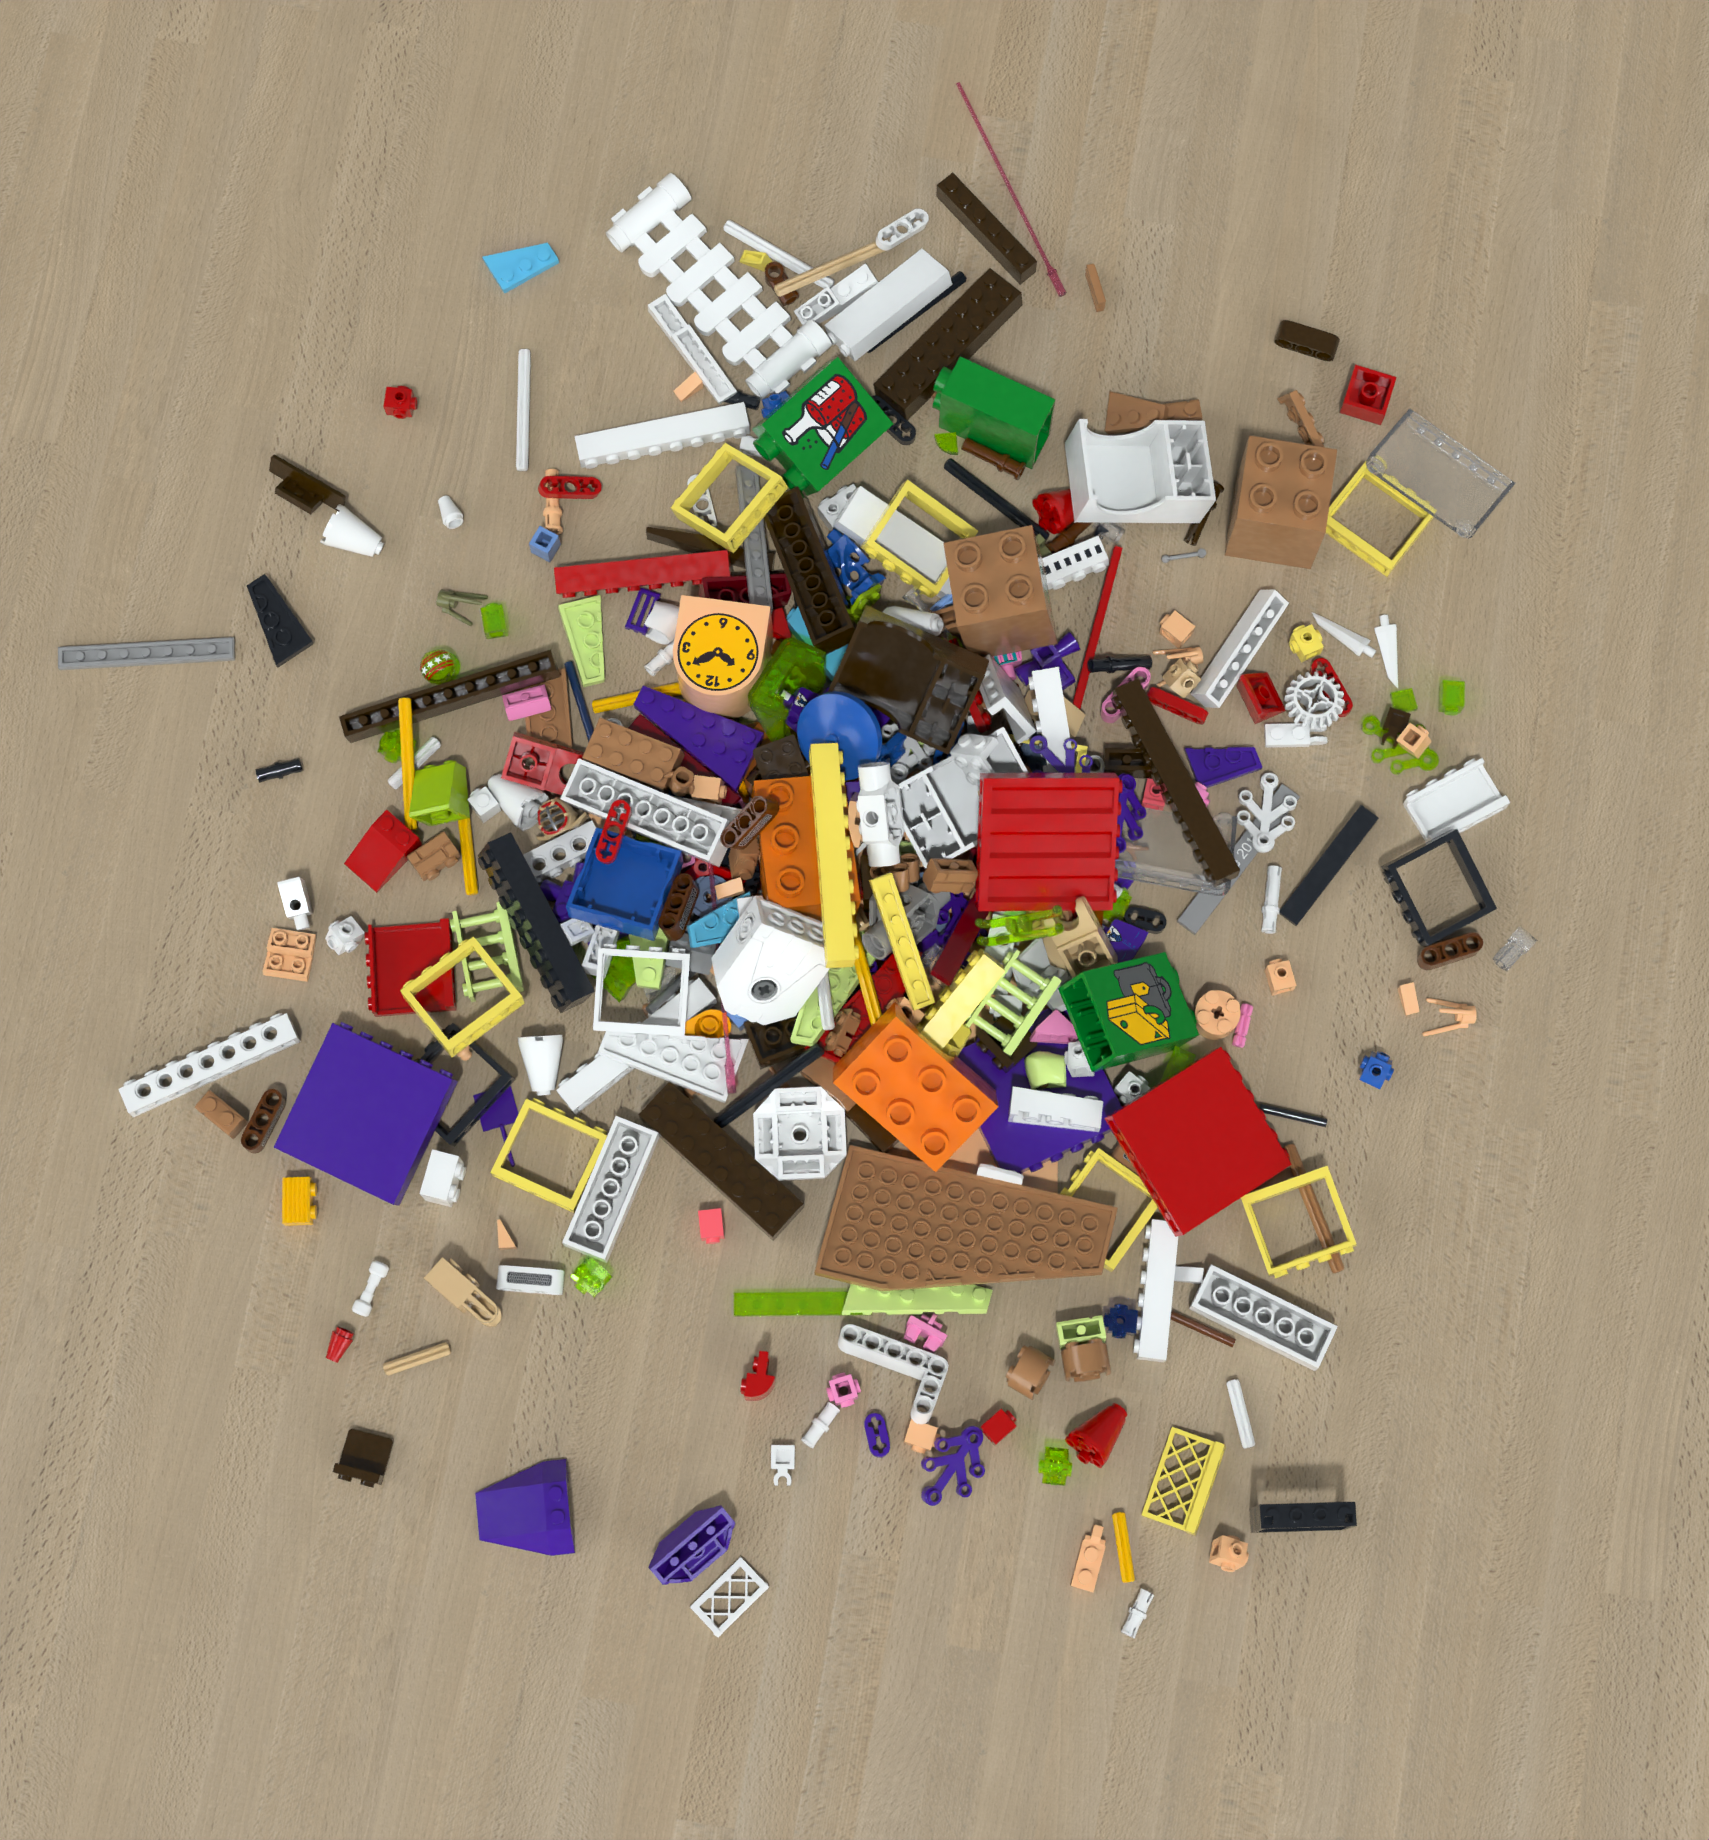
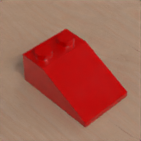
[344,809,422,893]

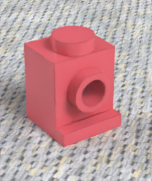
[1141,778,1165,813]

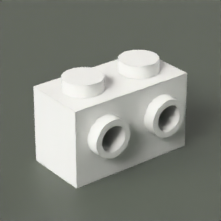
[818,484,857,532]

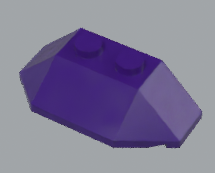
[648,1505,735,1585]

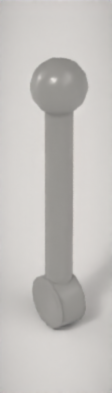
[1161,549,1206,563]

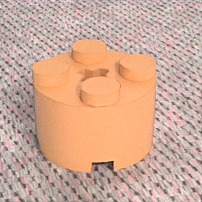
[1193,990,1241,1040]

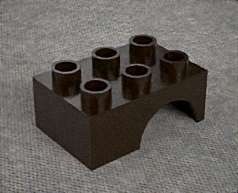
[828,605,989,754]

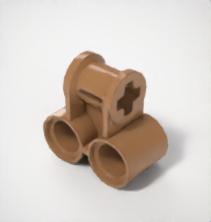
[870,853,920,892]

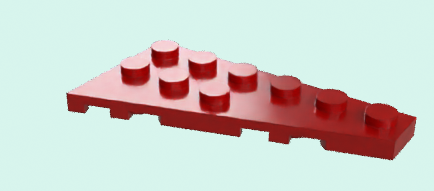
[805,951,922,1063]

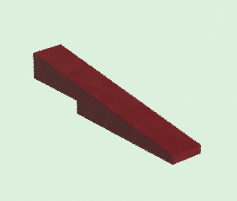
[628,714,741,807]
[930,888,990,986]

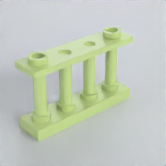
[450,902,524,1002]
[963,950,1062,1056]

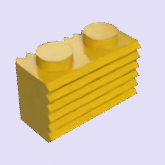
[282,1177,317,1226]

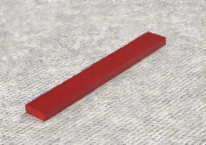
[1073,546,1123,710]

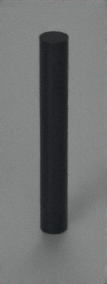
[1259,1103,1328,1128]

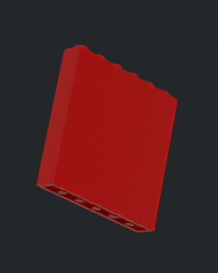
[1104,1047,1292,1237]

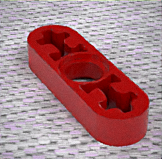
[538,476,602,499]
[1310,658,1353,717]
[1147,687,1209,725]
[596,800,632,864]

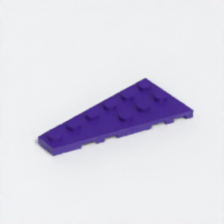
[634,686,764,793]

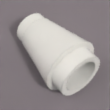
[438,496,463,529]

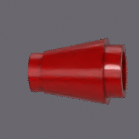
[326,1326,354,1363]

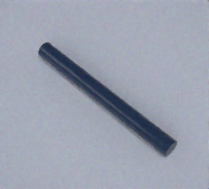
[564,661,594,742]

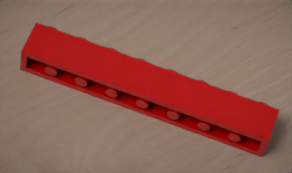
[554,550,732,598]

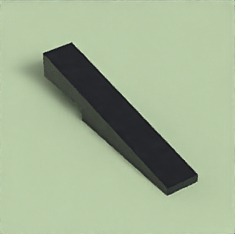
[1279,805,1379,926]

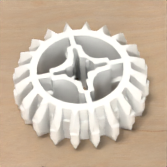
[1284,671,1345,730]

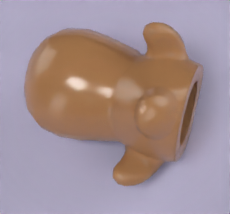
[664,766,694,797]

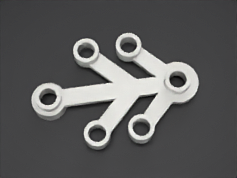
[881,723,936,784]
[1236,772,1297,853]

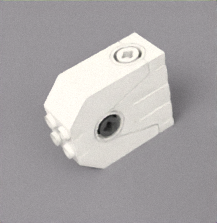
[711,895,830,1025]

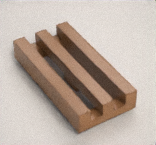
[1085,263,1106,312]

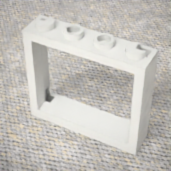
[593,944,690,1036]

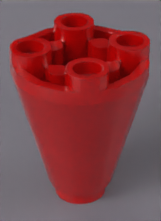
[1032,489,1074,535]
[1065,1403,1128,1468]

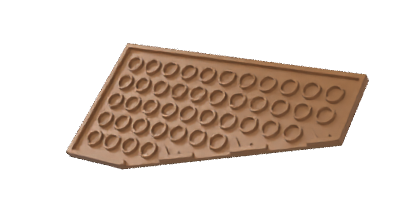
[814,1145,1118,1291]

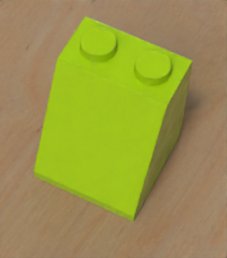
[409,760,470,827]

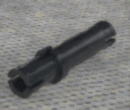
[1087,655,1152,674]

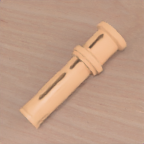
[543,469,563,535]

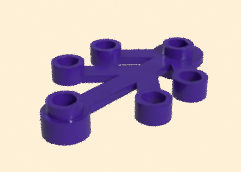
[1029,735,1093,773]
[1116,774,1146,854]
[937,892,988,969]
[921,1426,985,1506]

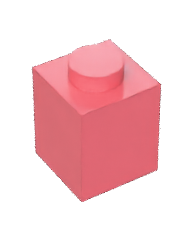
[698,1208,725,1244]

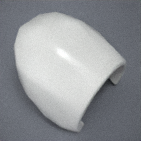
[644,601,679,645]

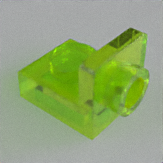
[1103,890,1132,922]

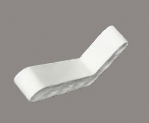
[838,1324,949,1424]

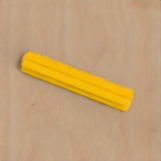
[1112,1512,1135,1583]

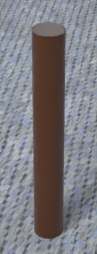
[1170,1310,1236,1347]

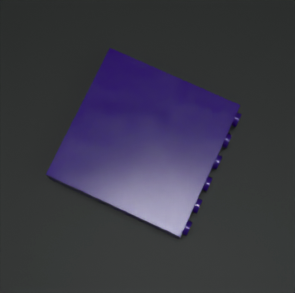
[958,1008,1121,1174]
[274,1022,458,1206]

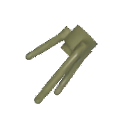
[436,589,488,626]

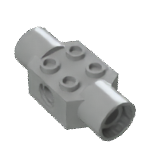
[862,882,951,960]

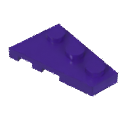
[1184,747,1262,788]

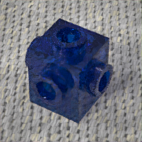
[1103,1304,1138,1339]

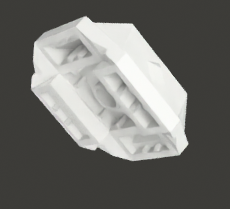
[753,1087,847,1181]

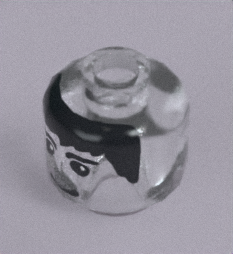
[1092,522,1125,546]

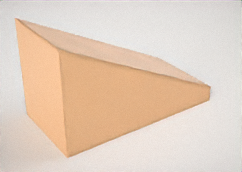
[674,372,703,402]
[715,877,745,900]
[1397,982,1419,1016]
[497,1219,517,1250]

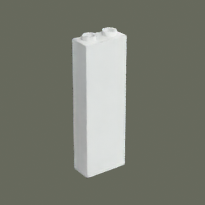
[824,249,952,361]
[833,486,952,599]

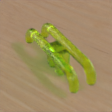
[975,905,1065,946]

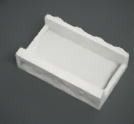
[979,654,1036,744]
[1403,758,1510,842]

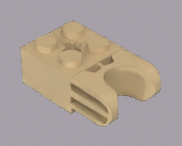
[1043,896,1118,978]
[424,1257,502,1327]

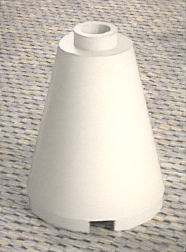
[320,504,384,557]
[883,606,943,636]
[487,774,549,831]
[518,1035,563,1095]

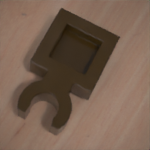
[1381,707,1411,749]

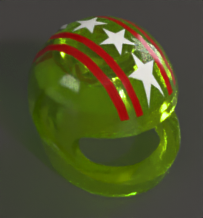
[420,649,460,685]

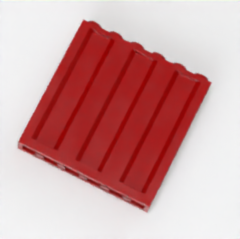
[975,773,1123,911]

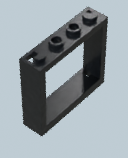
[1381,829,1497,946]
[414,1023,516,1147]
[1249,1502,1357,1533]

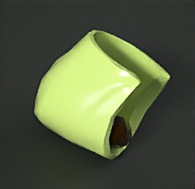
[1024,1051,1066,1091]

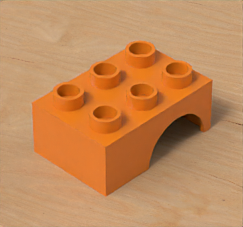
[751,776,861,922]
[833,1002,999,1172]

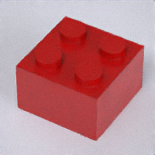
[1340,365,1397,425]

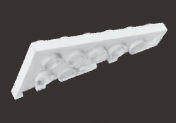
[597,1031,749,1103]

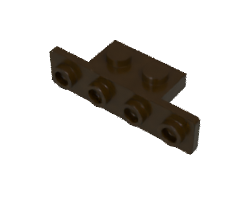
[269,455,346,515]

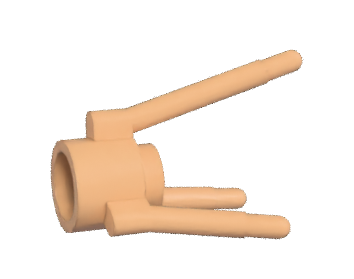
[1152,647,1204,687]
[1422,998,1476,1036]

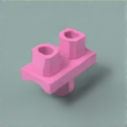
[904,1313,948,1354]

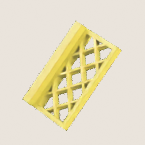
[1142,1427,1226,1536]

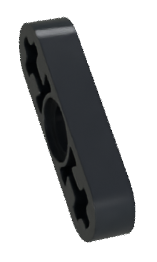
[871,395,916,445]

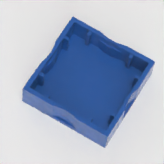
[566,827,684,941]

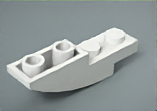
[794,263,878,325]

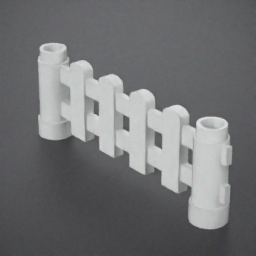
[606,173,832,400]

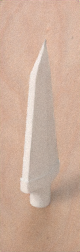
[1312,612,1376,658]
[1374,615,1398,688]

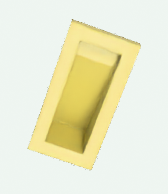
[740,250,773,272]

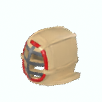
[536,797,588,841]

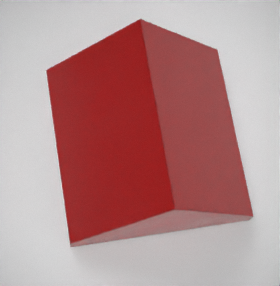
[1236,672,1286,724]

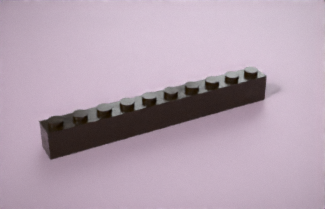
[339,649,561,743]
[1111,678,1240,888]

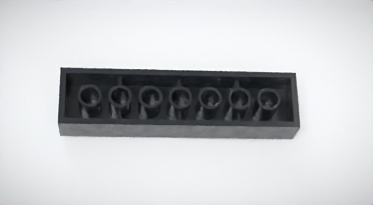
[478,832,595,1014]

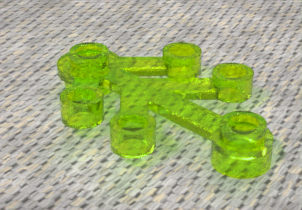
[1361,716,1439,775]

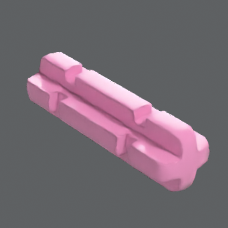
[1232,1003,1253,1048]

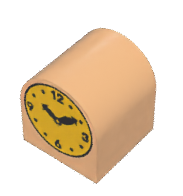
[673,595,773,720]

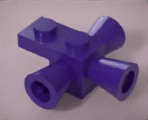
[1014,632,1081,691]
[540,862,584,924]

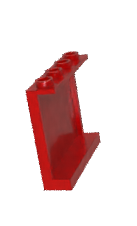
[365,918,456,1017]

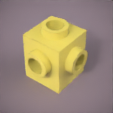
[1289,624,1324,663]

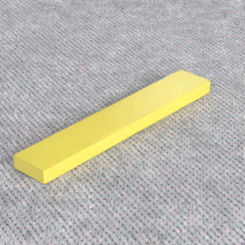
[869,873,935,1010]

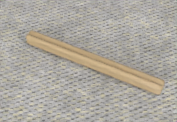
[774,239,885,297]

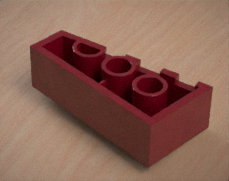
[699,574,791,609]

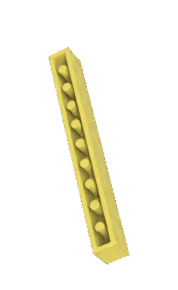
[809,743,859,968]

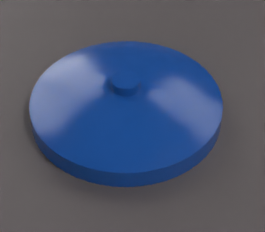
[797,691,882,781]

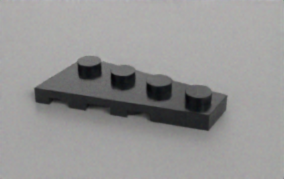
[247,574,314,668]

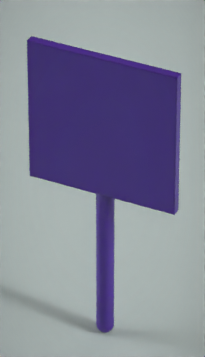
[473,1086,519,1167]

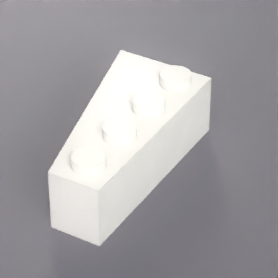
[1008,1086,1103,1132]

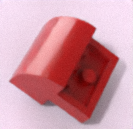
[740,1351,776,1401]

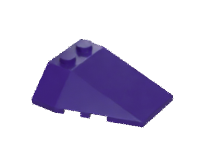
[475,1459,575,1556]

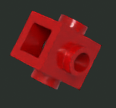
[383,386,418,419]

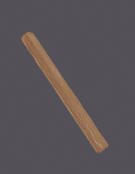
[1284,1144,1344,1273]

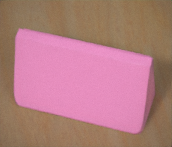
[502,684,551,721]

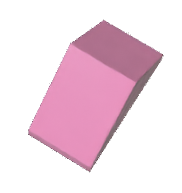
[1030,1009,1078,1044]

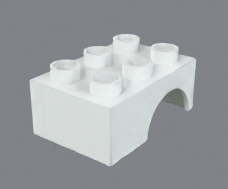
[1065,419,1216,523]
[898,727,1029,869]

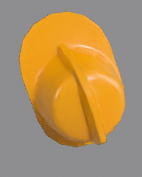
[685,1009,731,1038]

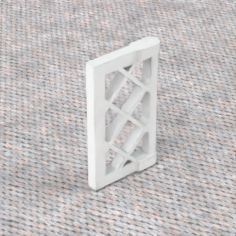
[690,1557,769,1637]

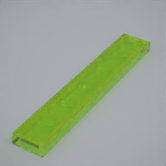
[734,1292,872,1317]

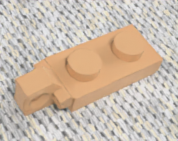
[1070,1525,1106,1593]

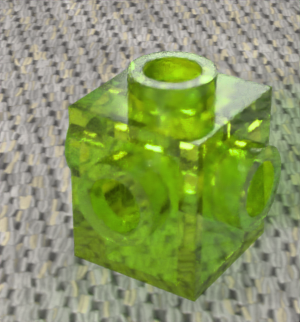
[377,730,416,763]
[570,1256,612,1297]
[1038,1446,1072,1486]

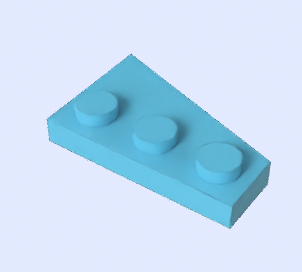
[482,243,559,294]
[687,891,750,948]

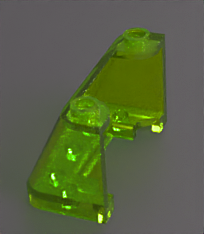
[748,638,826,742]

